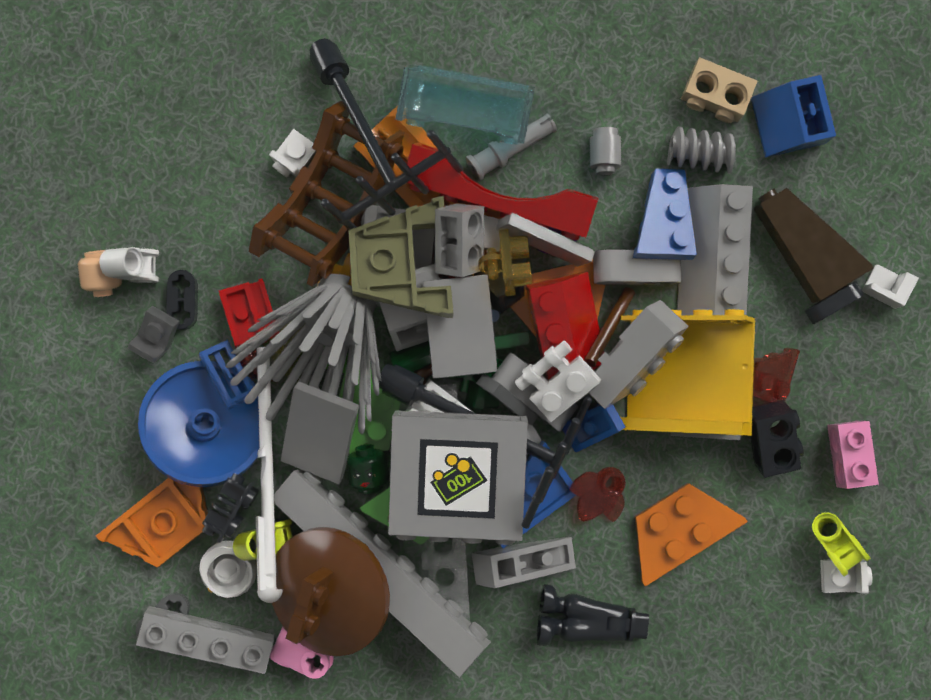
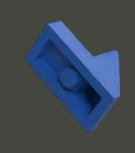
[562,404,626,453]

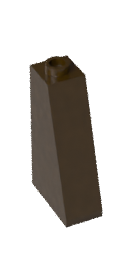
[754,188,874,303]

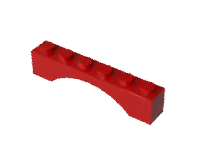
[407,142,599,240]

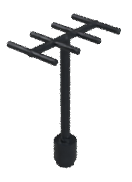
[310,38,463,230]
[378,364,592,529]

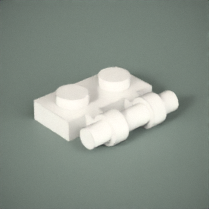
[515,341,601,422]

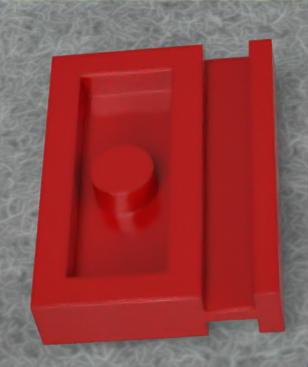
[219,278,279,348]

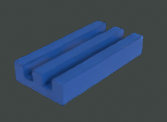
[199,340,253,410]

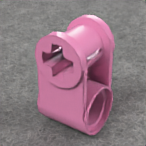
[269,627,334,679]

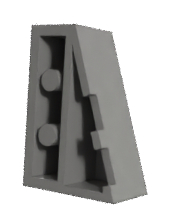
[588,300,689,409]

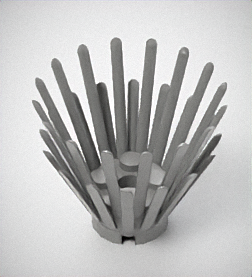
[226,274,381,434]

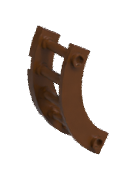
[248,101,405,287]

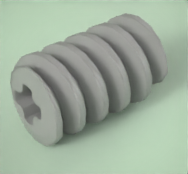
[667,126,736,174]

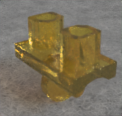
[478,229,532,296]

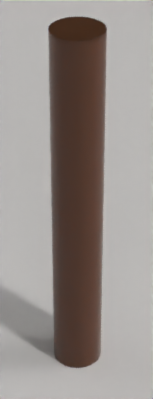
[584,287,635,367]

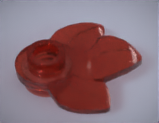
[570,467,626,522]

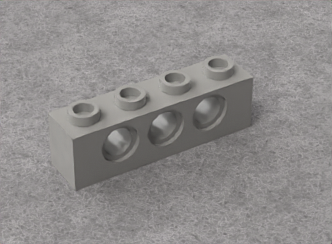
[136,606,274,674]

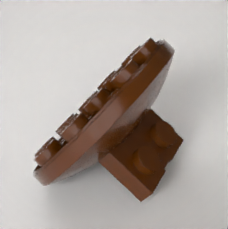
[272,527,390,656]

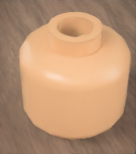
[78,250,122,297]

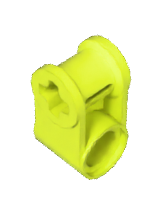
[812,513,871,577]
[233,519,292,561]

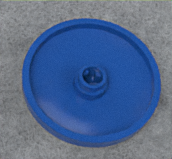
[138,361,260,487]

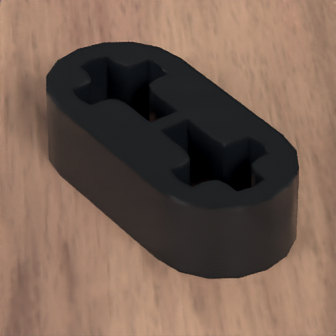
[167,270,198,330]
[805,281,864,324]

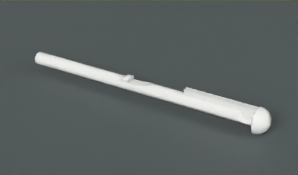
[256,347,283,603]

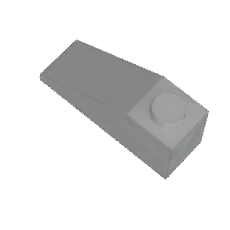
[472,537,576,588]

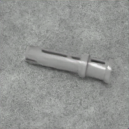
[465,113,557,181]

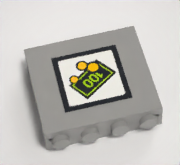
[388,411,528,545]

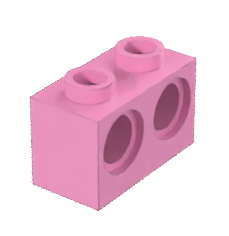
[827,421,879,489]

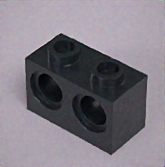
[750,400,804,478]

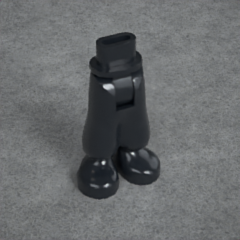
[537,584,649,646]

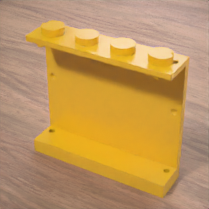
[620,309,755,436]

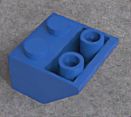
[751,75,836,158]

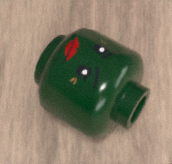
[346,444,389,494]

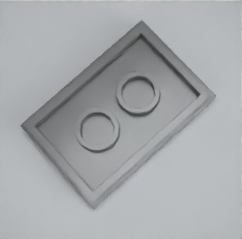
[423,274,497,378]
[281,381,359,484]

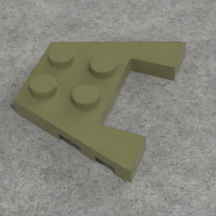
[349,196,454,318]

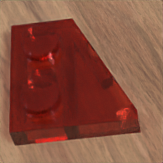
[753,347,800,403]

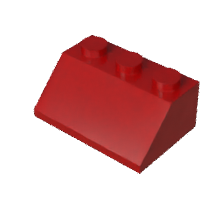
[525,271,604,380]

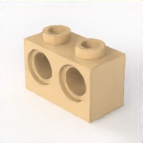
[681,57,758,123]

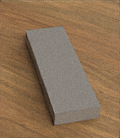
[496,213,595,267]

